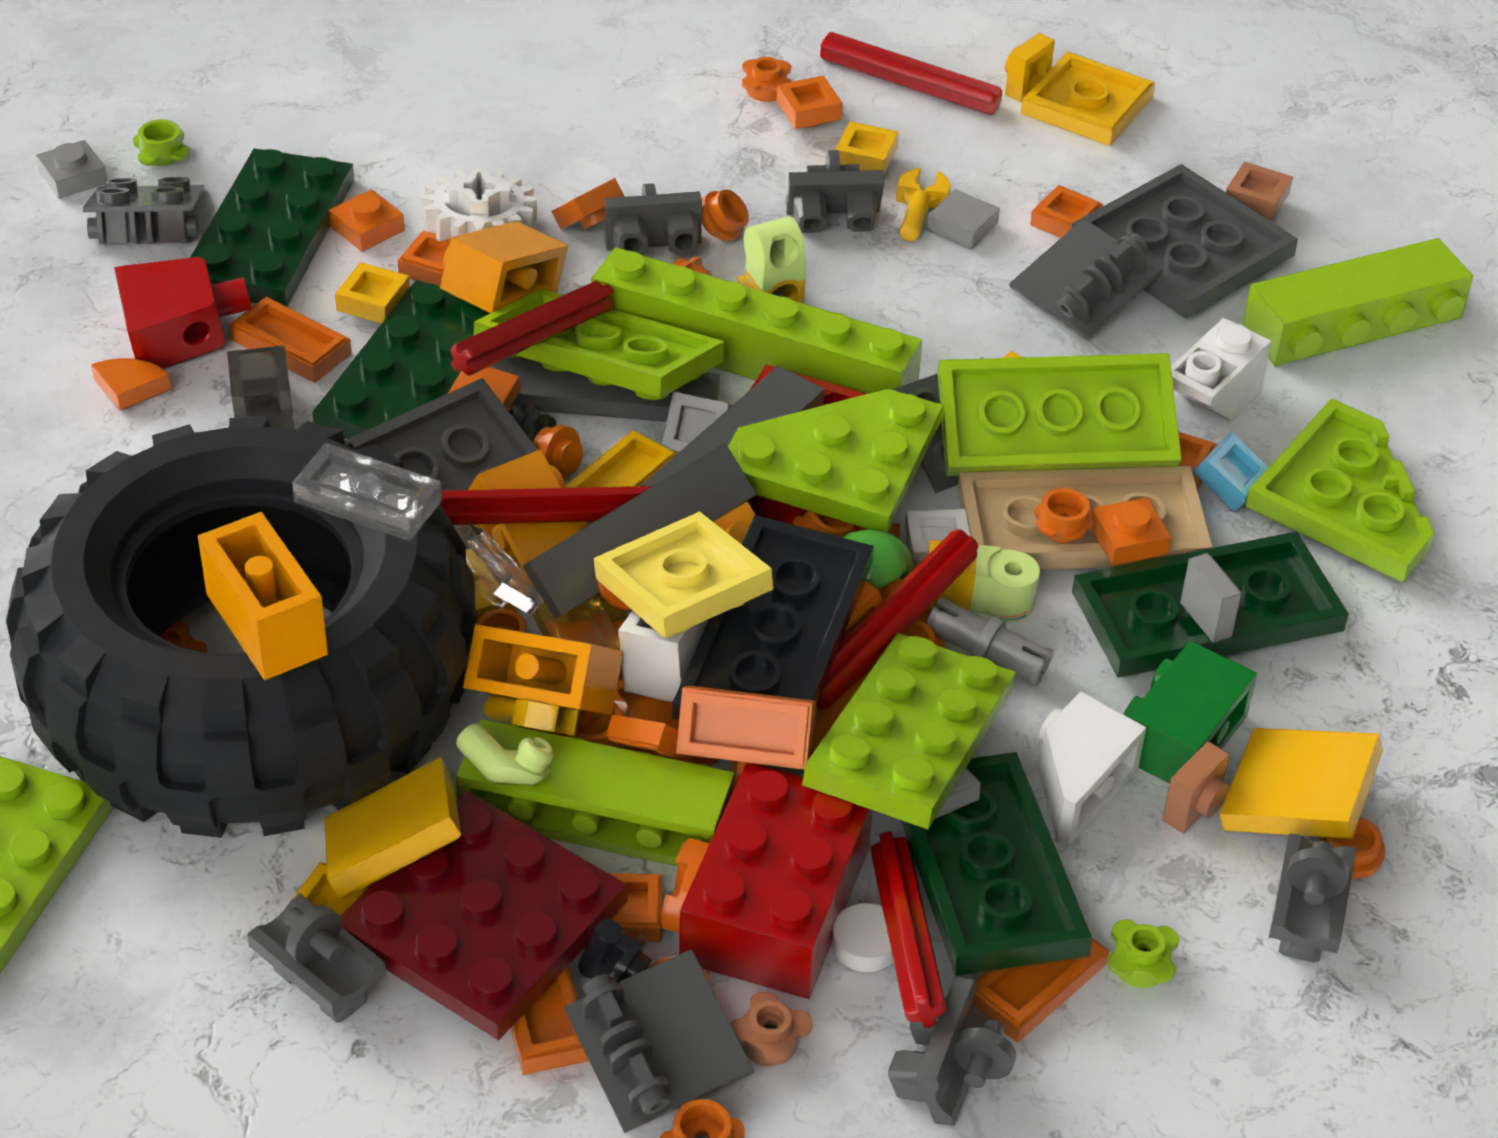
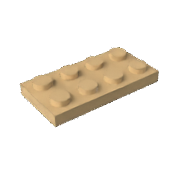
[957,466,1213,570]

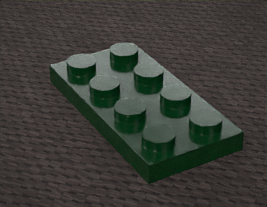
[190,148,354,307]
[312,280,490,439]
[1072,531,1349,678]
[901,752,1092,976]

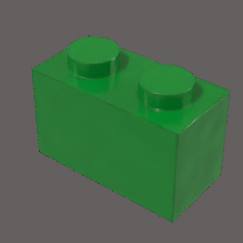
[1123,641,1257,783]

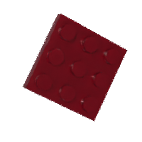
[340,791,628,1041]

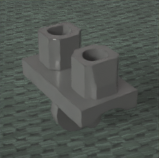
[785,150,885,233]
[605,183,702,255]
[1269,833,1356,963]
[247,894,386,1023]
[888,978,1016,1125]

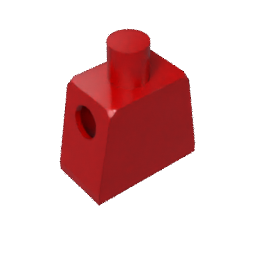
[114,257,252,369]

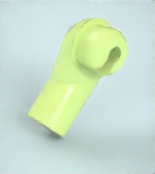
[456,723,554,785]

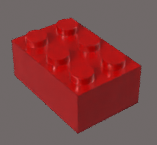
[679,762,873,999]

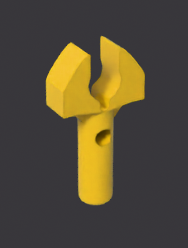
[896,168,951,242]
[484,695,580,736]

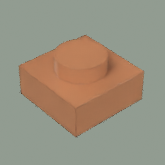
[1226,161,1293,221]
[1162,741,1230,834]

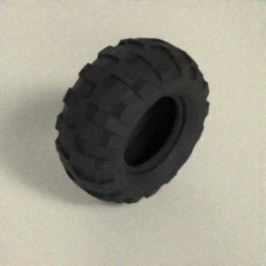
[6,417,477,838]

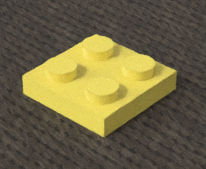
[594,511,773,639]

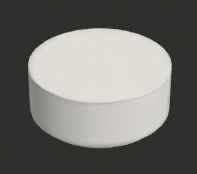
[832,903,893,972]

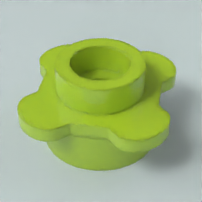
[133,119,190,166]
[1107,919,1179,988]

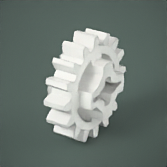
[421,168,537,242]

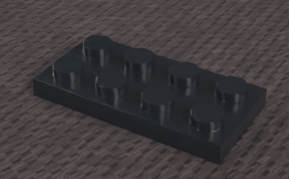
[672,515,874,720]

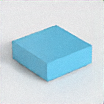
[1193,431,1269,512]

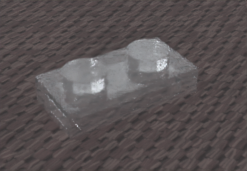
[292,443,442,541]
[453,525,543,615]

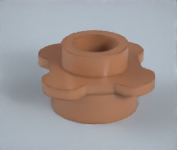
[730,992,812,1066]

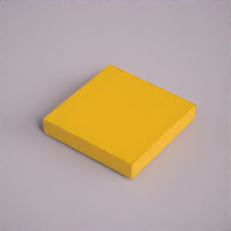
[1021,52,1155,146]
[1219,728,1383,839]
[324,757,461,899]

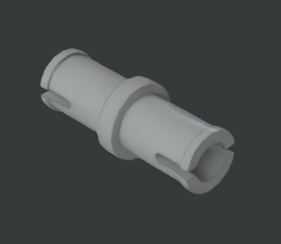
[926,596,1054,686]

